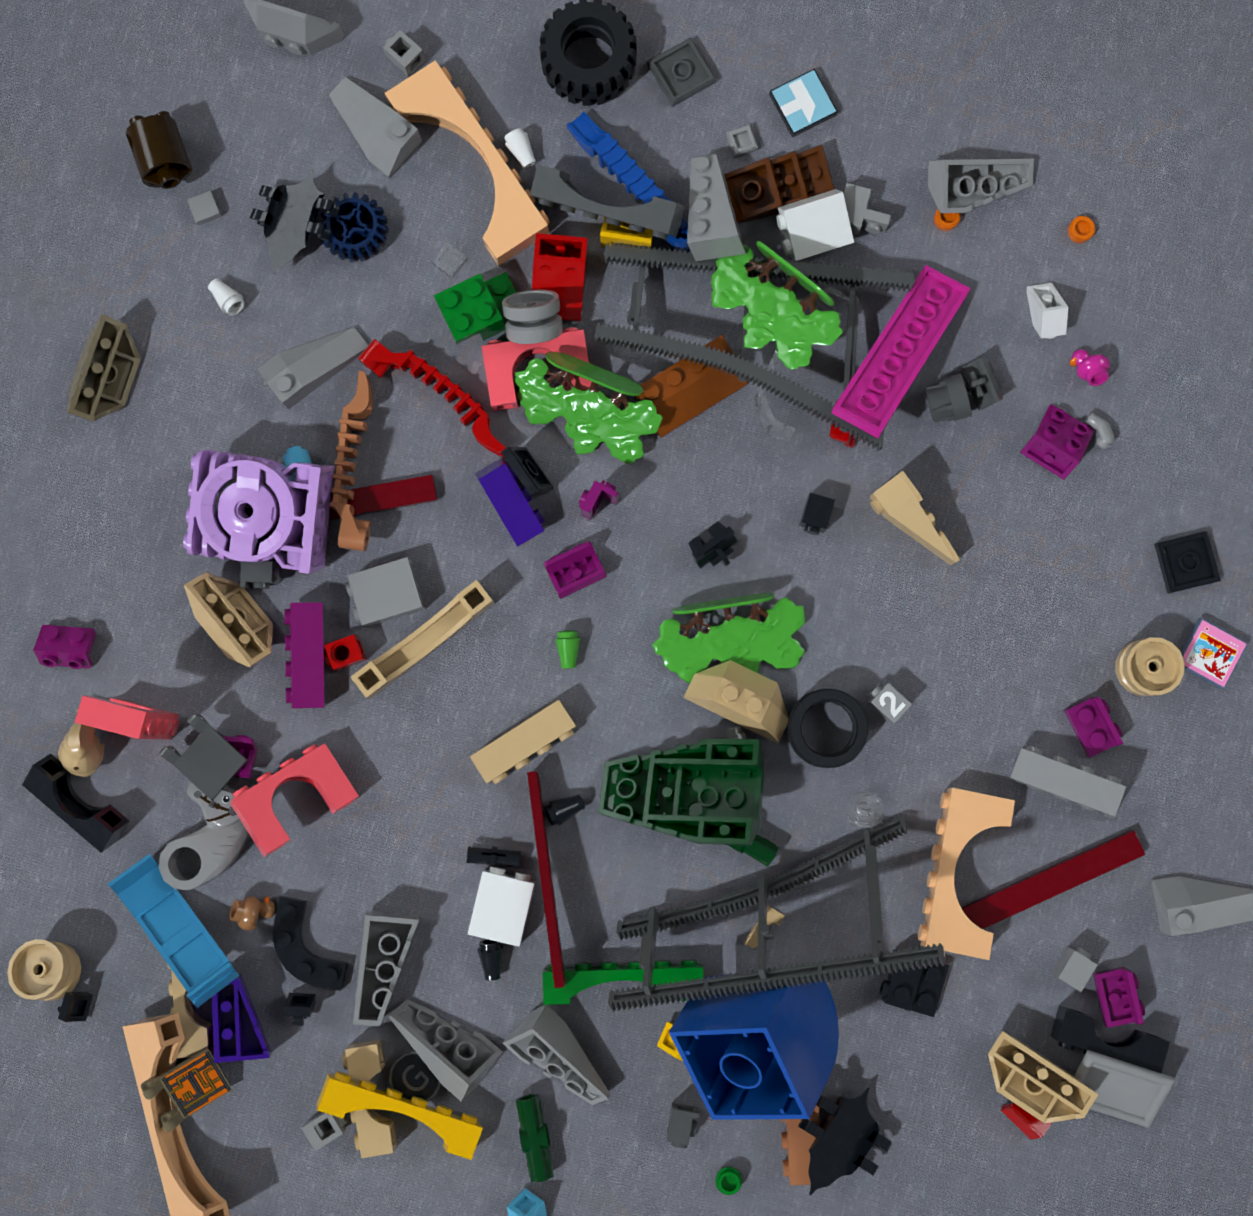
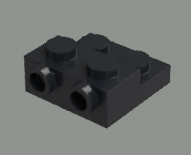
[880,948,949,1017]

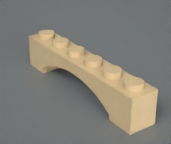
[351,580,495,699]

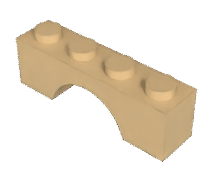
[167,964,214,1058]
[342,1039,397,1158]

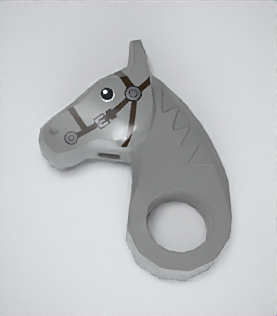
[159,781,249,890]

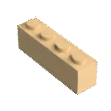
[470,700,577,785]

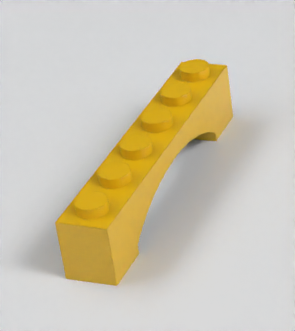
[316,1071,483,1160]

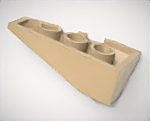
[869,471,960,566]

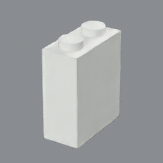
[776,189,854,261]
[468,866,536,947]

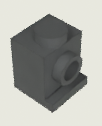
[240,561,282,589]
[667,1103,699,1148]

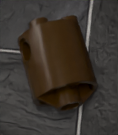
[125,111,192,189]

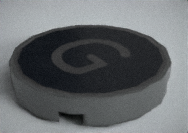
[389,1050,441,1101]

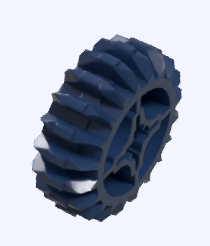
[319,192,389,262]

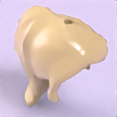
[58,704,105,777]

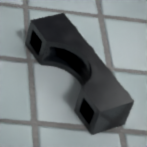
[22,754,130,853]
[1050,1005,1170,1073]

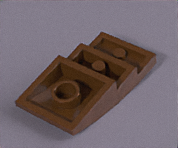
[724,145,835,224]

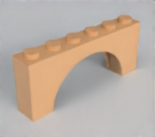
[918,788,1015,960]

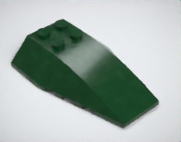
[598,739,764,846]

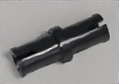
[466,846,521,868]

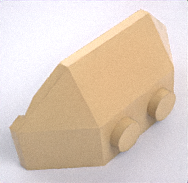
[184,572,273,668]
[683,660,788,744]
[988,1031,1099,1123]

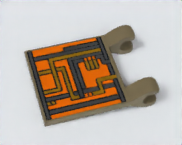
[141,1047,232,1132]

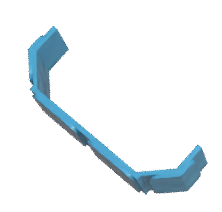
[108,854,239,1008]

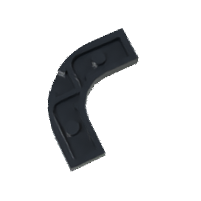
[273,896,348,991]

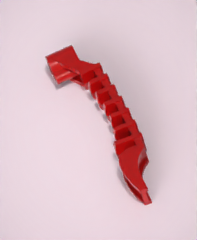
[357,339,506,457]

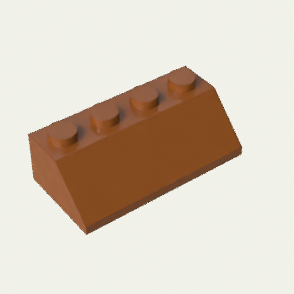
[634,335,747,438]

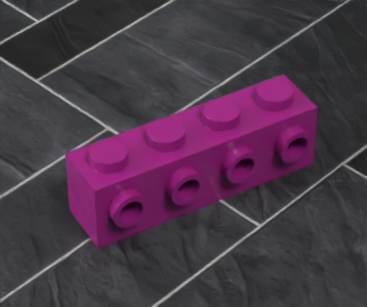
[284,602,324,709]

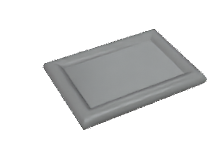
[1074,1050,1176,1128]

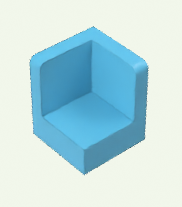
[507,1188,547,1216]

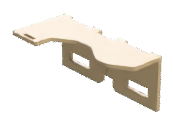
[743,905,785,949]

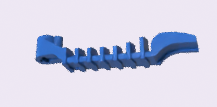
[567,111,690,253]

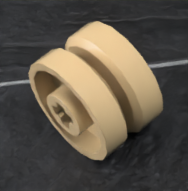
[1115,637,1184,696]
[7,939,81,1001]

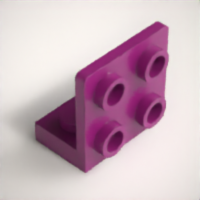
[1020,404,1094,480]

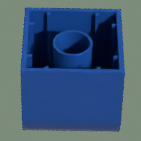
[669,973,839,1120]

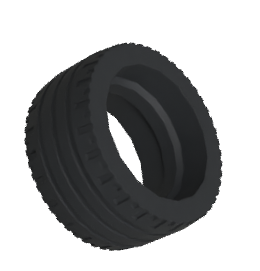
[787,689,868,768]

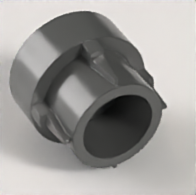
[925,373,972,423]

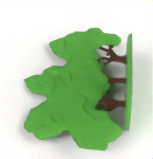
[711,241,843,370]
[515,352,663,464]
[652,593,805,683]

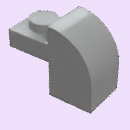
[843,183,891,236]

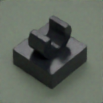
[57,992,93,1022]
[283,993,316,1026]

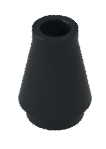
[544,794,585,826]
[477,939,504,981]

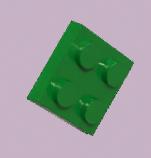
[433,272,517,344]

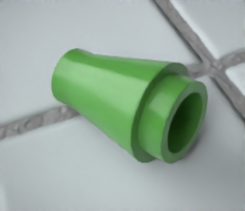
[555,630,581,668]

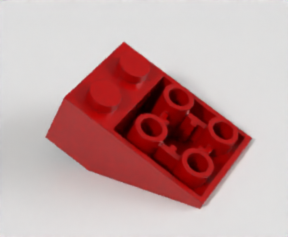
[532,233,588,322]

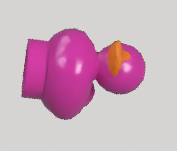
[1069,349,1110,386]

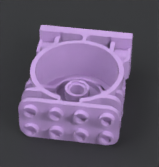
[183,449,335,574]

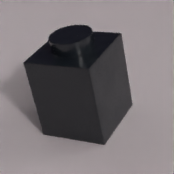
[799,492,835,535]

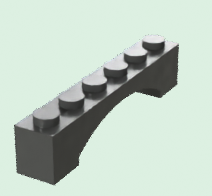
[530,164,686,240]

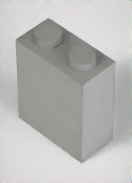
[346,557,425,627]

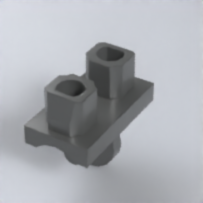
[961,356,1004,410]

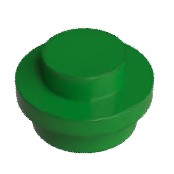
[715,1166,742,1195]

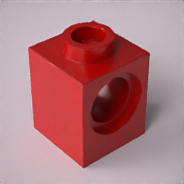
[324,634,367,671]

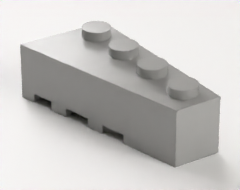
[687,154,746,261]
[1010,746,1126,819]
[353,911,419,1026]

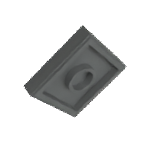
[647,37,716,107]

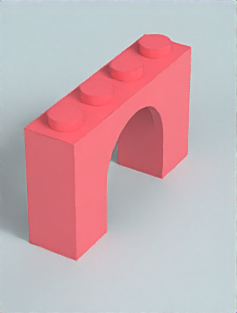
[481,328,592,412]
[75,696,180,739]
[230,743,359,858]

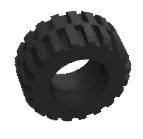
[539,0,637,106]

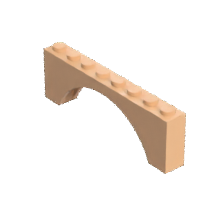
[384,60,550,266]
[122,1013,230,1216]

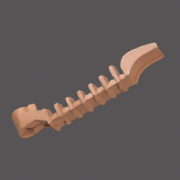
[330,371,373,552]

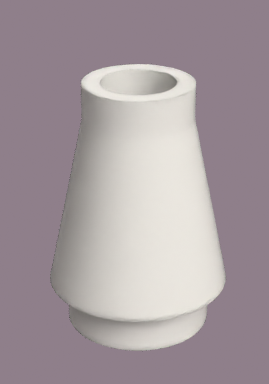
[504,128,536,169]
[208,278,245,316]

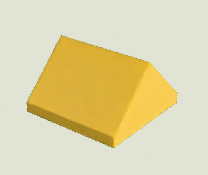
[600,217,654,250]

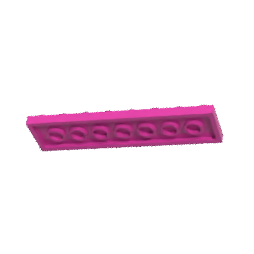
[831,265,971,438]

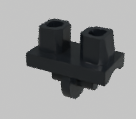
[688,521,737,569]

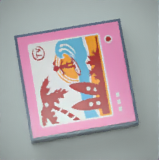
[1181,618,1248,689]

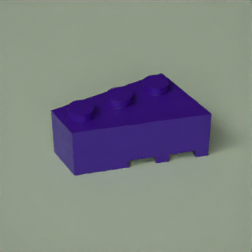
[475,458,545,547]
[212,974,272,1063]

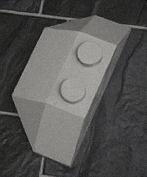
[243,0,344,56]

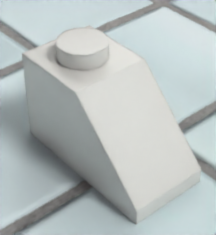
[1026,283,1068,339]

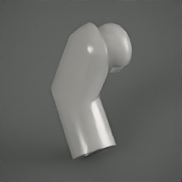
[1084,412,1115,449]

